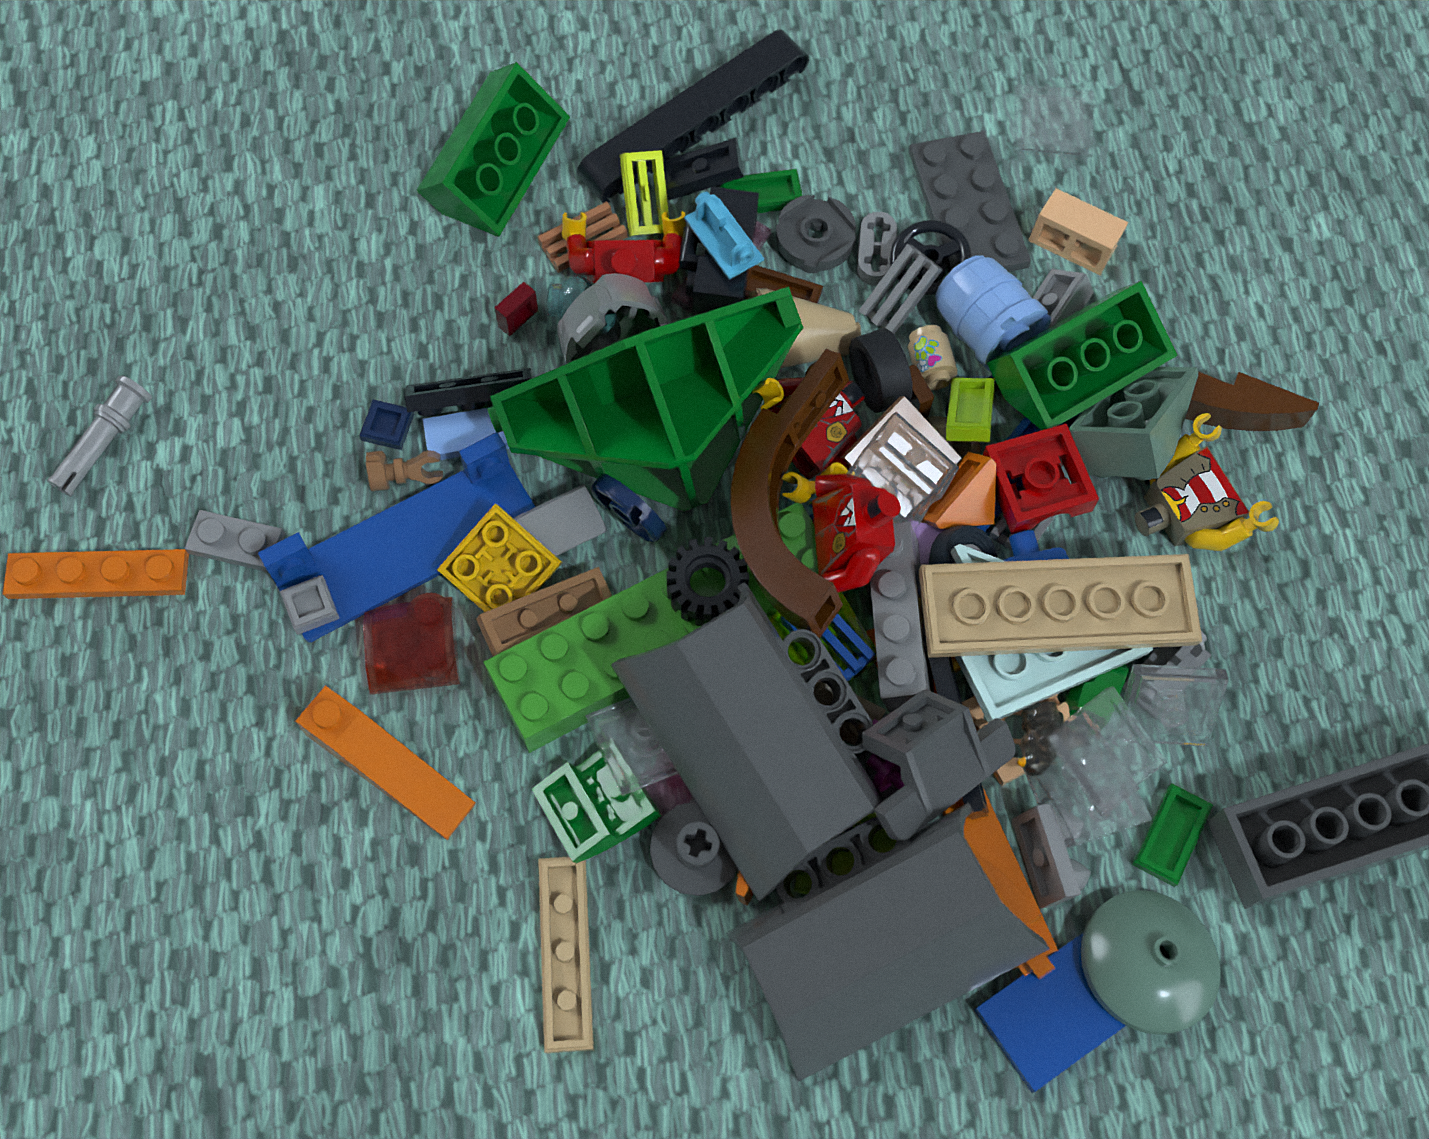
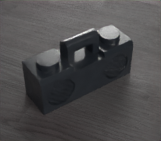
[678,186,759,314]

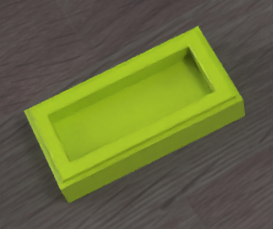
[946,378,994,442]

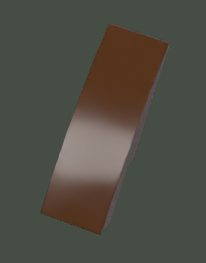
[1185,372,1319,431]

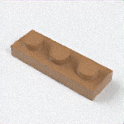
[476,567,612,657]

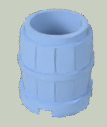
[935,255,1051,372]

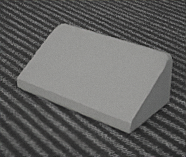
[1032,269,1093,327]
[514,484,607,556]

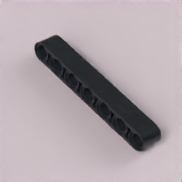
[577,29,809,203]

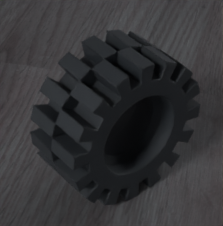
[667,537,749,626]

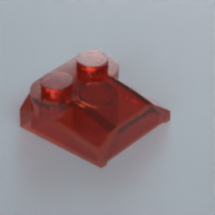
[363,593,460,695]

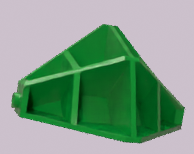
[488,287,804,511]

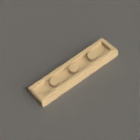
[538,857,594,1054]

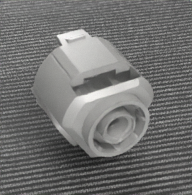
[557,274,668,364]

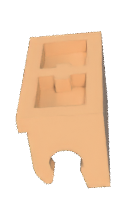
[1029,188,1129,275]

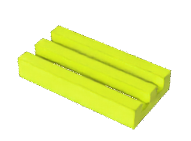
[620,150,669,237]

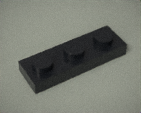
[404,368,532,416]

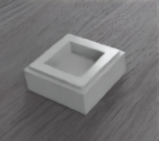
[280,575,340,635]

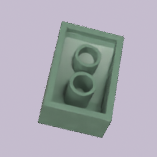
[1069,367,1198,480]

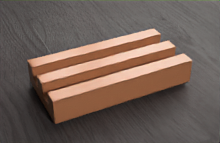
[537,202,628,273]

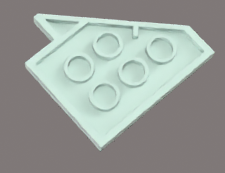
[951,544,1153,723]

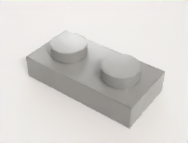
[185,510,285,572]

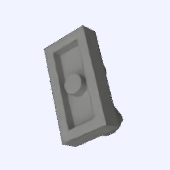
[1011,803,1091,909]

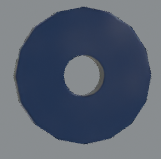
[591,473,667,542]

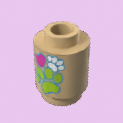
[908,325,958,390]

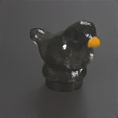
[1016,702,1092,777]

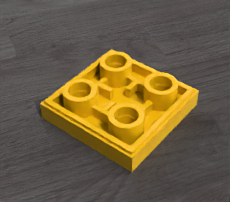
[437,503,563,612]

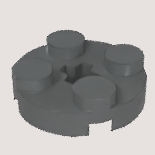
[776,195,856,274]

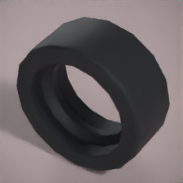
[849,328,912,413]

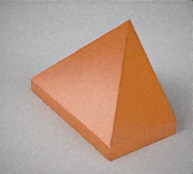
[914,451,996,529]

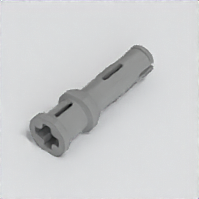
[46,376,152,497]

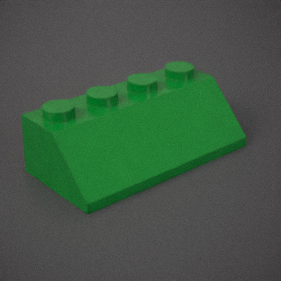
[416,62,570,237]
[987,281,1178,430]

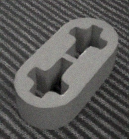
[857,212,897,285]

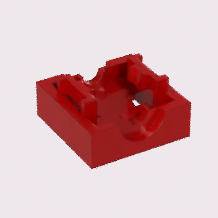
[983,424,1099,534]

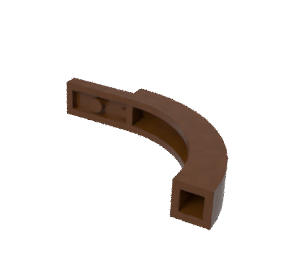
[730,349,849,639]

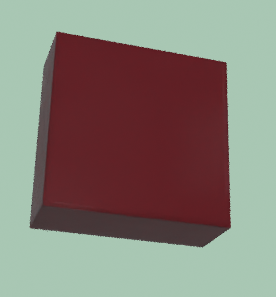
[494,281,539,337]

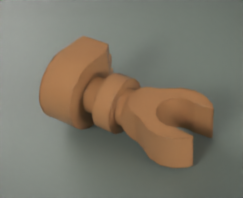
[366,450,443,492]

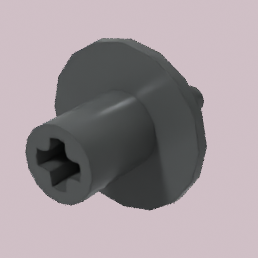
[650,801,738,896]

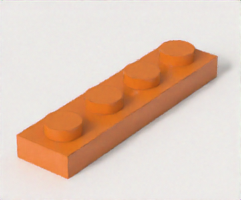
[3,549,189,599]

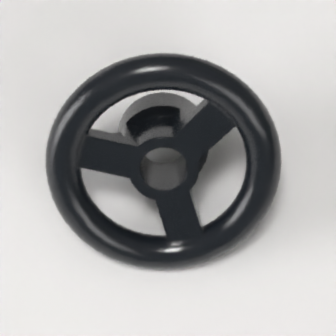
[890,220,972,295]

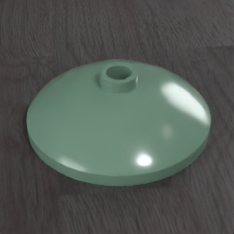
[1081,890,1221,1035]

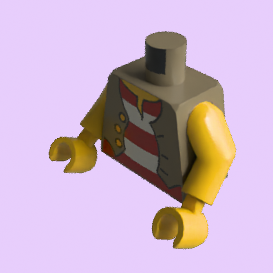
[1134,413,1279,551]

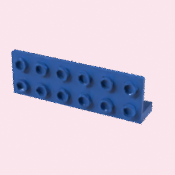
[258,432,535,643]

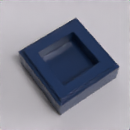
[359,399,414,450]

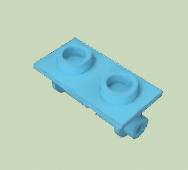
[684,192,764,279]

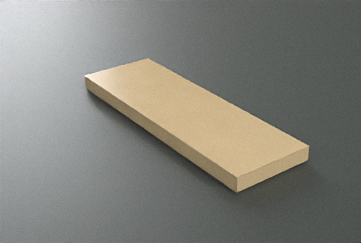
[919,554,1202,658]

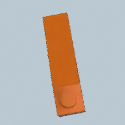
[295,685,476,840]

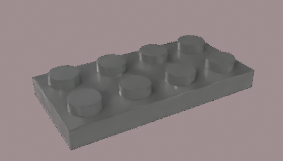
[908,131,1031,273]

